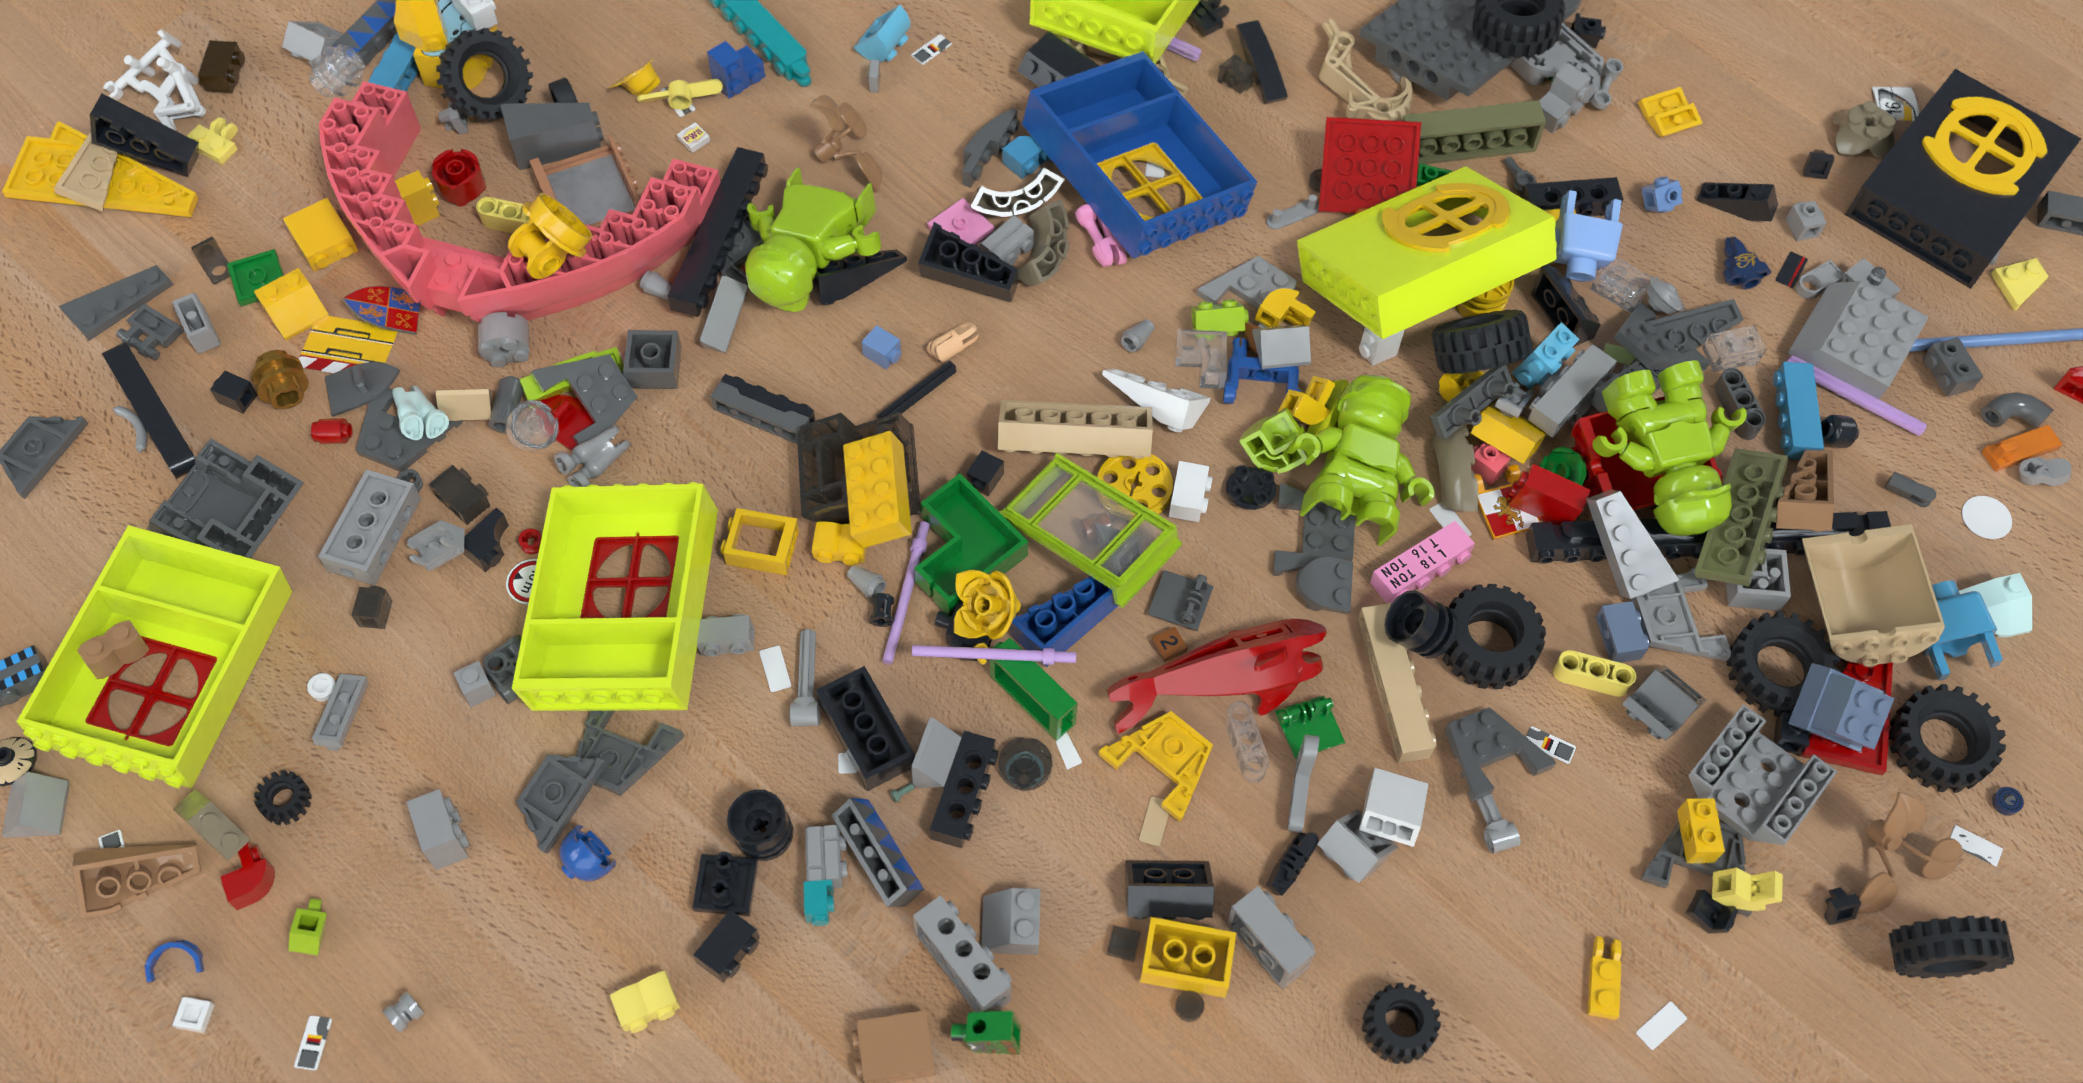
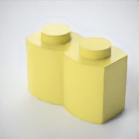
[610,971,680,1033]

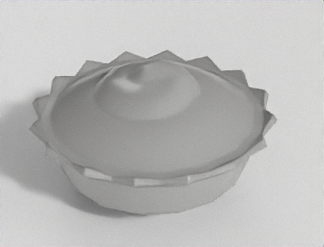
[1646,276,1685,315]

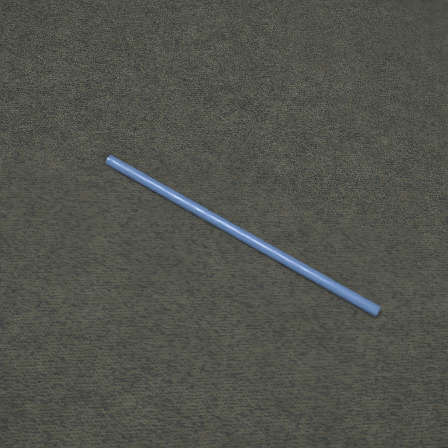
[1909,328,2083,352]

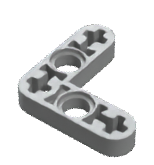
[1287,734,1319,833]

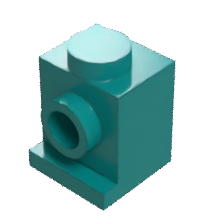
[804,879,834,926]

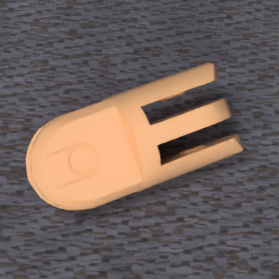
[927,322,979,362]

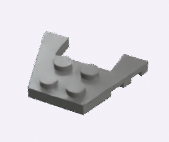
[1197,256,1297,328]
[1632,567,1731,661]

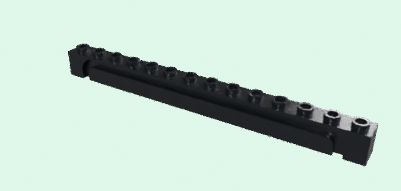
[1526,511,1891,564]

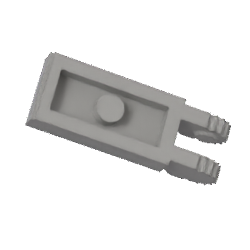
[1495,382,1534,418]

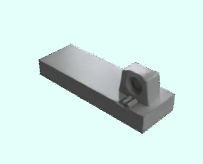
[312,674,368,751]

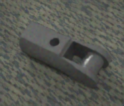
[1885,471,1936,507]

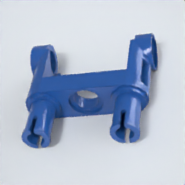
[1223,338,1300,404]

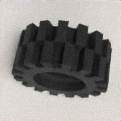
[254,770,312,825]

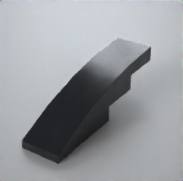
[1236,20,1288,104]

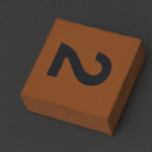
[1151,627,1188,662]

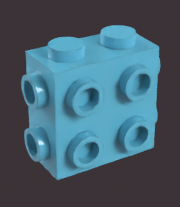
[1512,323,1579,389]

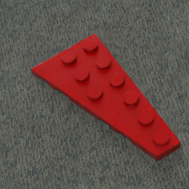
[1801,661,1893,776]

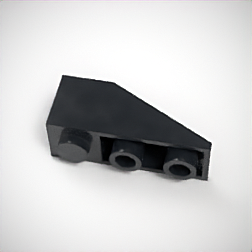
[1697,182,1778,221]

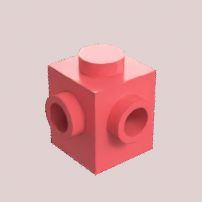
[1471,442,1512,486]

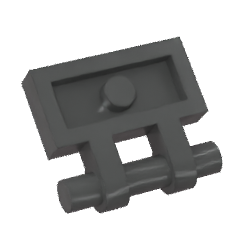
[116,303,183,360]

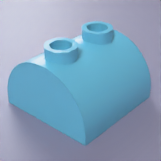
[853,5,911,62]

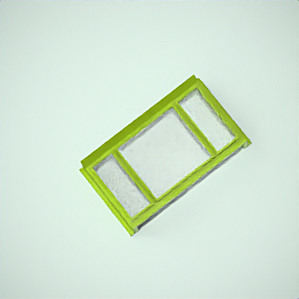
[999,453,1183,608]

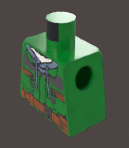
[951,1011,1021,1055]

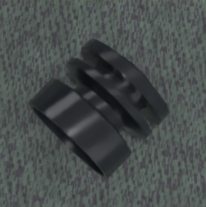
[1384,590,1458,659]
[727,789,794,861]

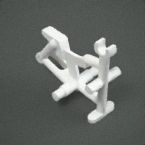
[103,29,206,131]

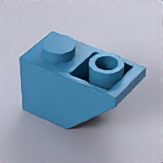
[1002,136,1051,179]

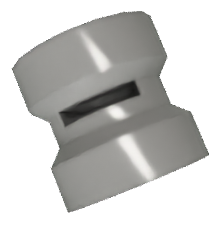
[382,991,425,1033]

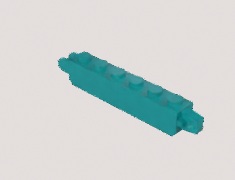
[709,0,811,87]

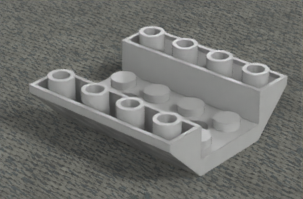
[1689,704,1837,845]

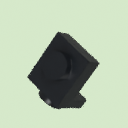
[1686,890,1739,934]

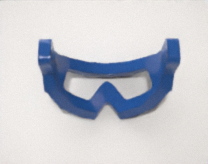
[145,940,204,983]

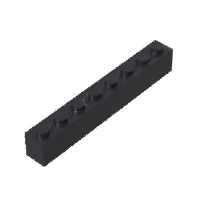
[667,147,768,317]

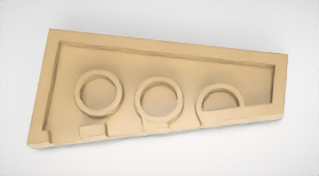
[54,132,118,212]

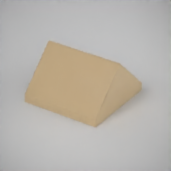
[436,389,492,421]

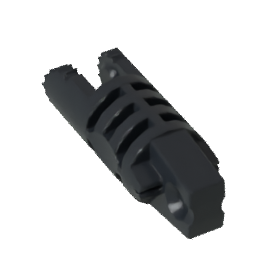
[1266,833,1319,896]

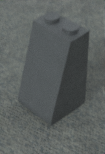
[501,103,604,170]

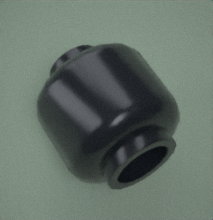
[1821,414,1859,448]

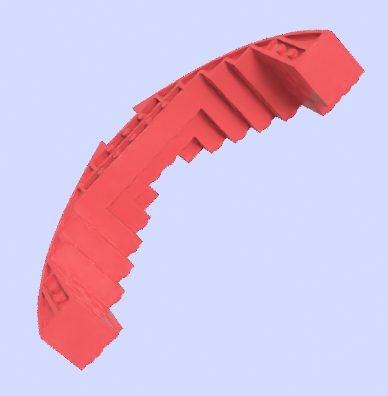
[319,81,720,323]

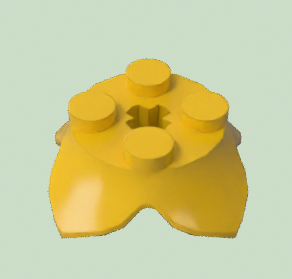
[954,570,1021,640]

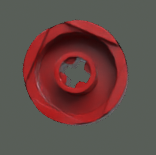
[431,149,486,207]

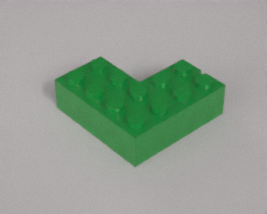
[914,473,1028,615]

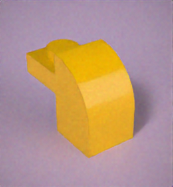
[1255,288,1316,327]
[1278,376,1335,425]

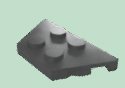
[0,416,89,499]
[516,754,608,854]

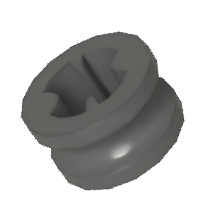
[397,469,423,492]

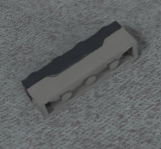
[710,374,816,446]

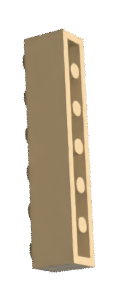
[1358,603,1436,763]

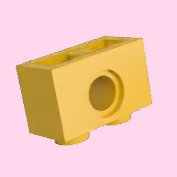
[1677,798,1725,863]

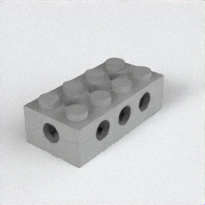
[318,469,421,585]
[913,895,1012,1012]

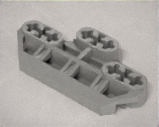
[1510,22,1604,103]

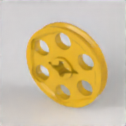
[1096,454,1173,521]

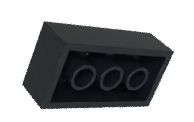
[816,666,915,791]

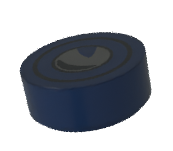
[1992,787,2024,816]

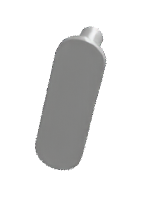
[1266,195,1319,230]

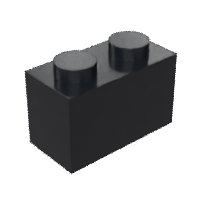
[693,910,760,983]

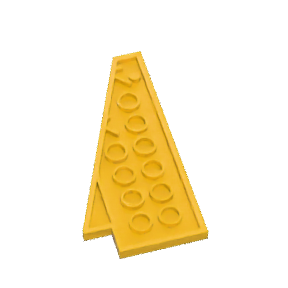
[2,121,199,217]

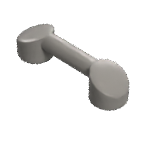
[1590,58,1623,110]

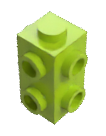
[1191,299,1248,338]

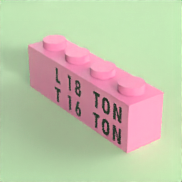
[1370,521,1475,604]

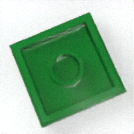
[227,249,284,307]

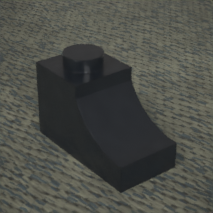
[463,508,509,572]

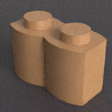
[77,620,149,679]

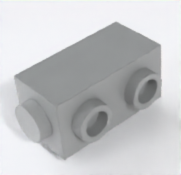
[697,614,755,657]

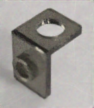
[191,237,230,285]

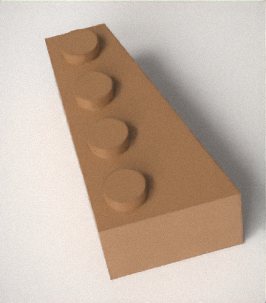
[1776,450,1834,532]

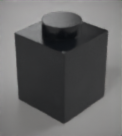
[210,371,258,414]
[966,450,1004,497]

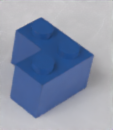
[707,41,765,99]

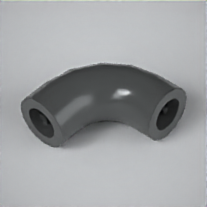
[1980,392,2054,429]

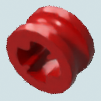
[518,528,542,555]

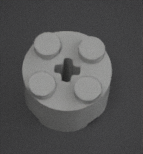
[478,312,530,367]

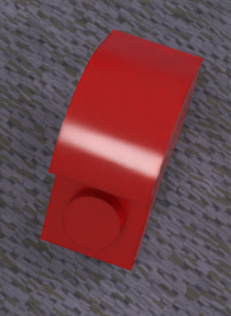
[220,842,275,910]

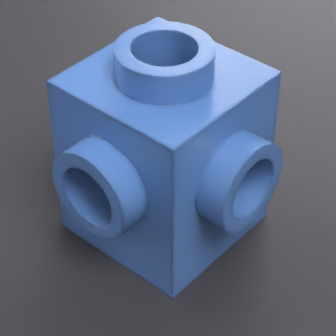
[1641,176,1683,212]

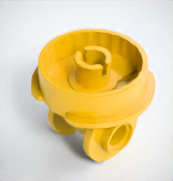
[508,193,593,279]

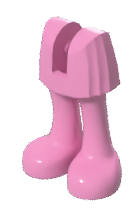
[1075,204,1127,267]

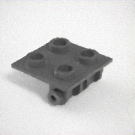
[1148,570,1214,631]

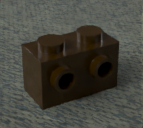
[198,40,245,93]

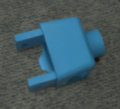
[1923,580,2003,681]

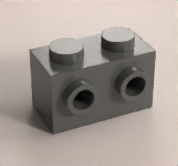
[1923,337,1983,397]

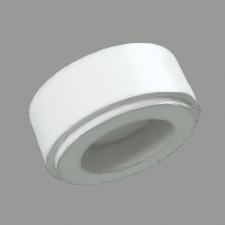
[307,673,336,702]

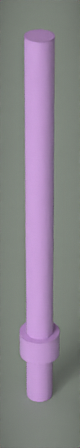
[882,521,930,665]
[912,645,1076,665]

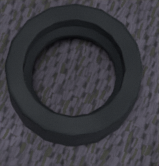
[548,78,578,103]

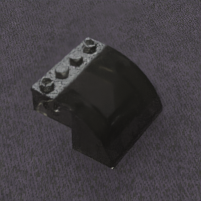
[796,412,921,525]

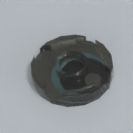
[998,737,1053,791]

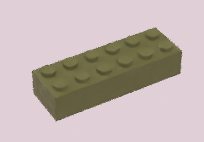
[1402,100,1546,164]

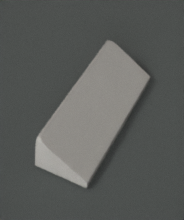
[700,275,749,353]

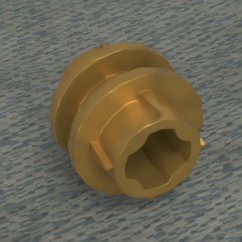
[251,350,309,409]

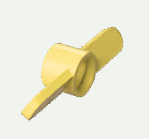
[637,79,723,110]

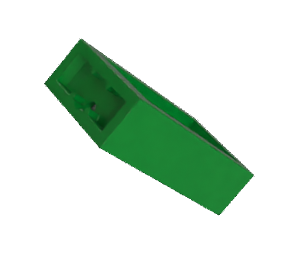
[990,637,1078,741]

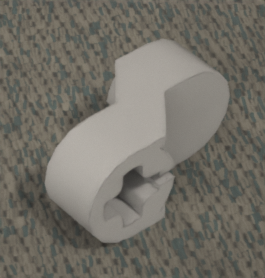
[2019,457,2071,487]

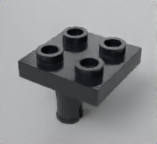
[692,852,759,917]

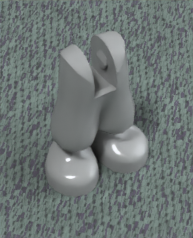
[554,425,631,487]

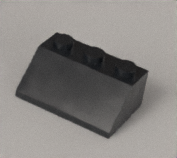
[1017,31,1101,87]
[1531,264,1601,347]
[1125,860,1214,920]

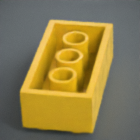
[843,431,912,548]

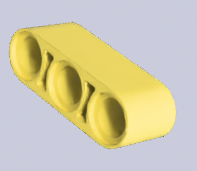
[476,197,530,234]
[1553,650,1636,697]

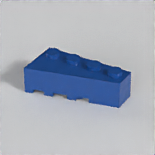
[1009,576,1118,667]

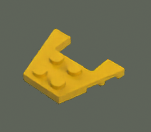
[1098,711,1213,822]

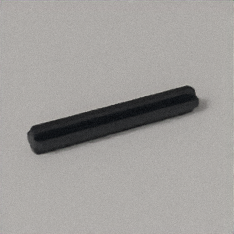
[876,360,957,426]

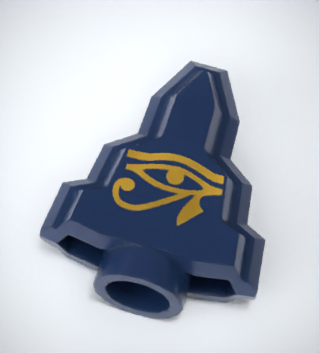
[1722,236,1772,290]

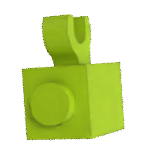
[288,898,327,956]

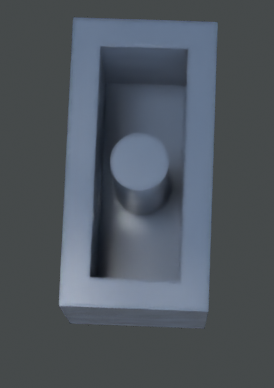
[1596,601,1649,663]

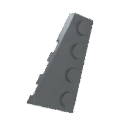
[59,265,173,341]
[1646,299,1744,353]

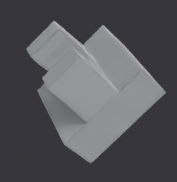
[439,102,468,135]

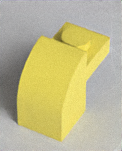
[1712,867,1783,911]

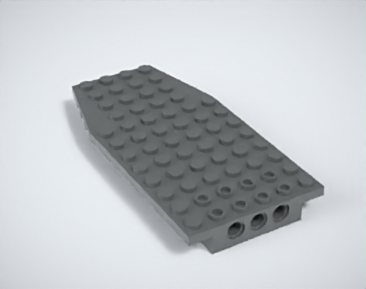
[1359,0,1582,101]

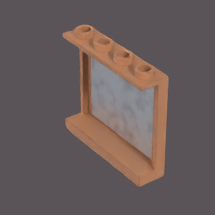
[529,134,642,228]

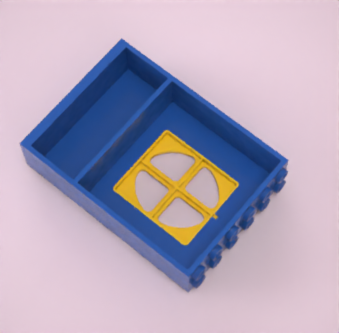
[1022,51,1258,259]

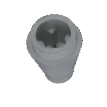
[640,270,672,300]
[1121,319,1155,352]
[847,565,886,598]

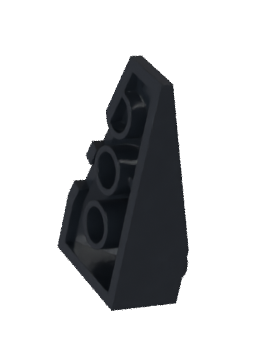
[810,249,907,305]

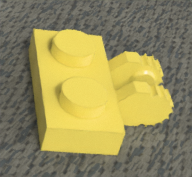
[187,117,238,165]

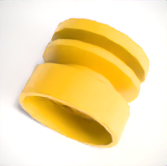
[1456,279,1514,318]

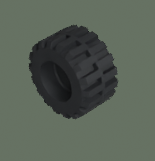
[1362,983,1441,1064]

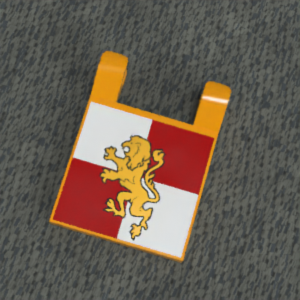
[1474,464,1540,540]

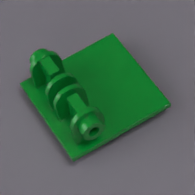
[1275,695,1346,759]

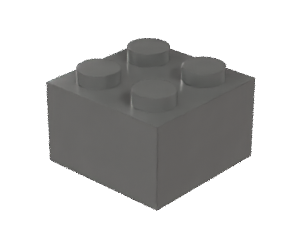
[623,330,682,389]

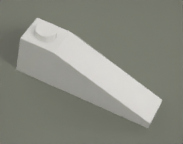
[1102,369,1211,432]

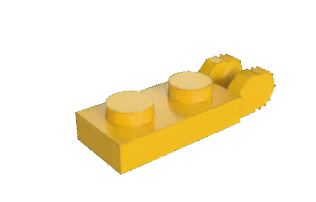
[1587,936,1622,1020]

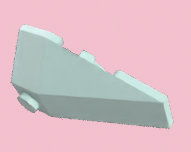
[1959,573,2032,638]

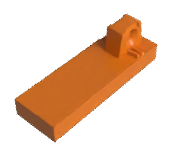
[1982,424,2063,472]

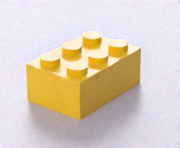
[1140,917,1236,998]

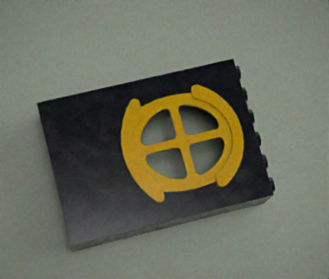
[1845,68,2082,289]

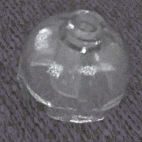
[505,400,559,452]

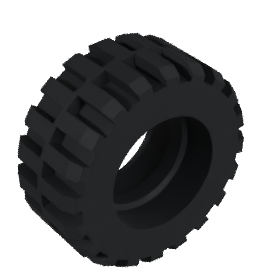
[1472,0,1565,59]
[1431,309,1533,374]
[1442,584,1546,690]

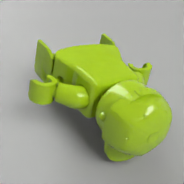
[745,168,881,312]
[1593,360,1747,536]
[1286,375,1434,546]

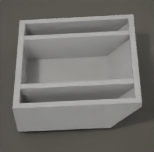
[1788,281,1929,399]

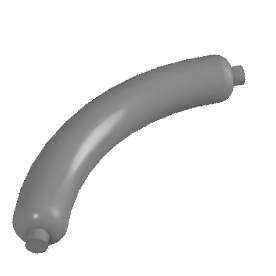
[113,406,147,453]

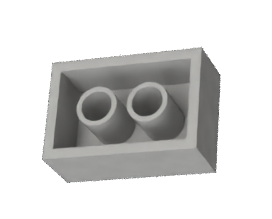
[1226,886,1316,990]

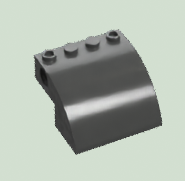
[147,438,304,559]

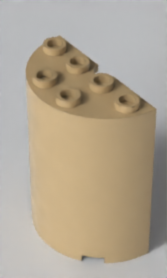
[1802,524,1945,667]

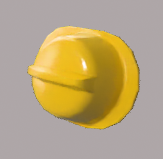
[608,58,661,96]

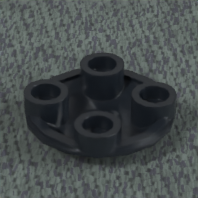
[1226,465,1276,510]

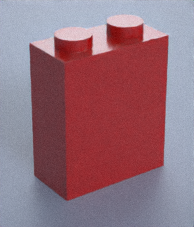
[1508,464,1590,525]

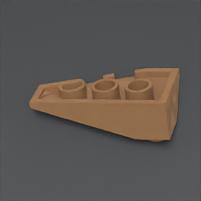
[72,844,200,919]

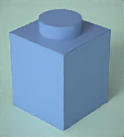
[862,325,902,370]

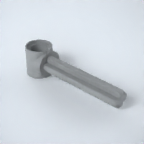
[790,629,820,727]
[1457,758,1520,854]

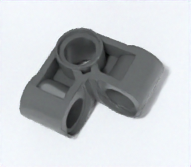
[483,635,522,704]

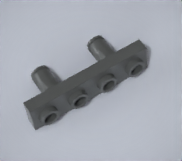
[1430,365,1516,439]

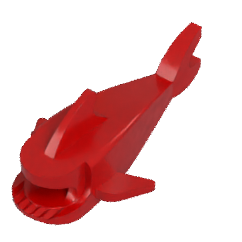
[1106,619,1327,734]

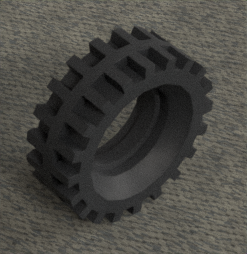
[436,28,533,122]
[1726,611,1840,717]
[1889,684,2006,793]
[1889,916,2015,978]

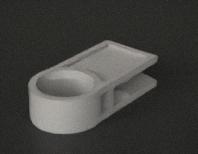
[1796,260,1844,300]

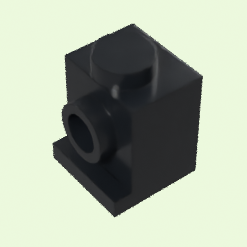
[1570,13,1606,48]
[1773,709,1810,755]

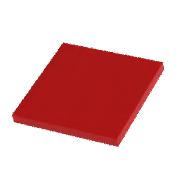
[1319,117,1422,214]

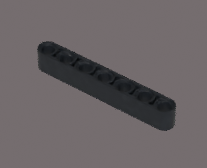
[102,342,195,479]

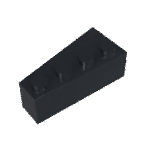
[90,93,199,177]
[918,222,1019,302]

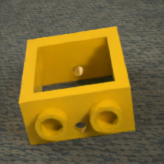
[721,508,799,576]

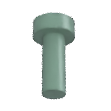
[889,783,915,803]

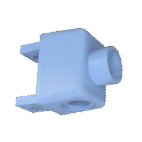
[1553,190,1623,282]

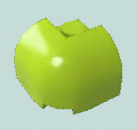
[1239,408,1307,474]

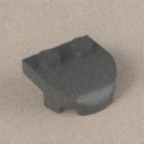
[1296,556,1353,614]

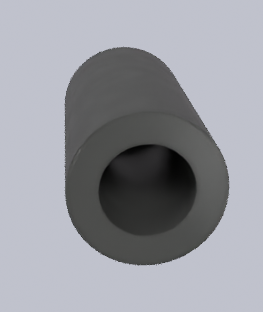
[488,376,523,433]

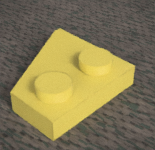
[1991,258,2049,310]

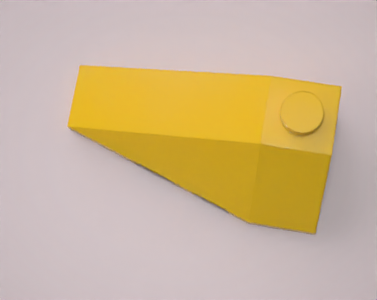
[394,0,449,53]

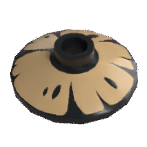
[0,737,37,786]

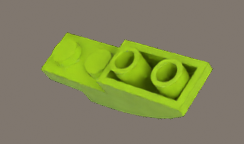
[520,347,624,404]

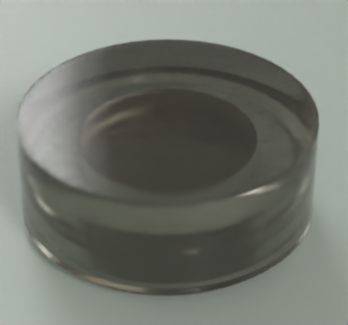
[1309,169,1322,192]
[1175,991,1205,1022]

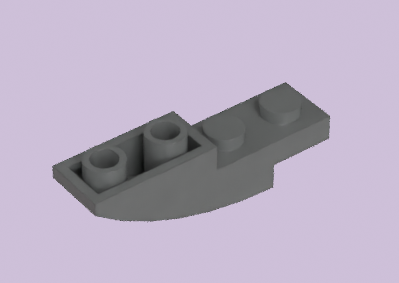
[962,108,1020,188]

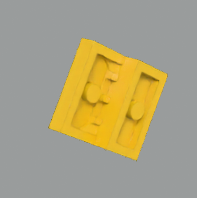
[1638,87,1703,138]

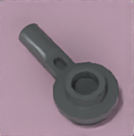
[1504,156,1537,193]

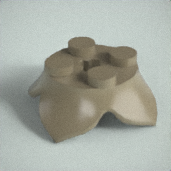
[1833,101,1896,159]

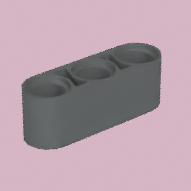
[1714,367,1766,440]

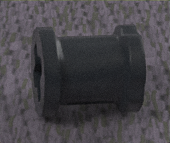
[869,593,895,627]

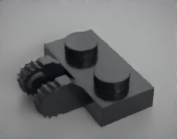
[1188,0,1230,36]

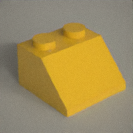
[254,268,330,341]

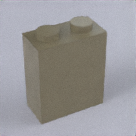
[173,789,250,860]

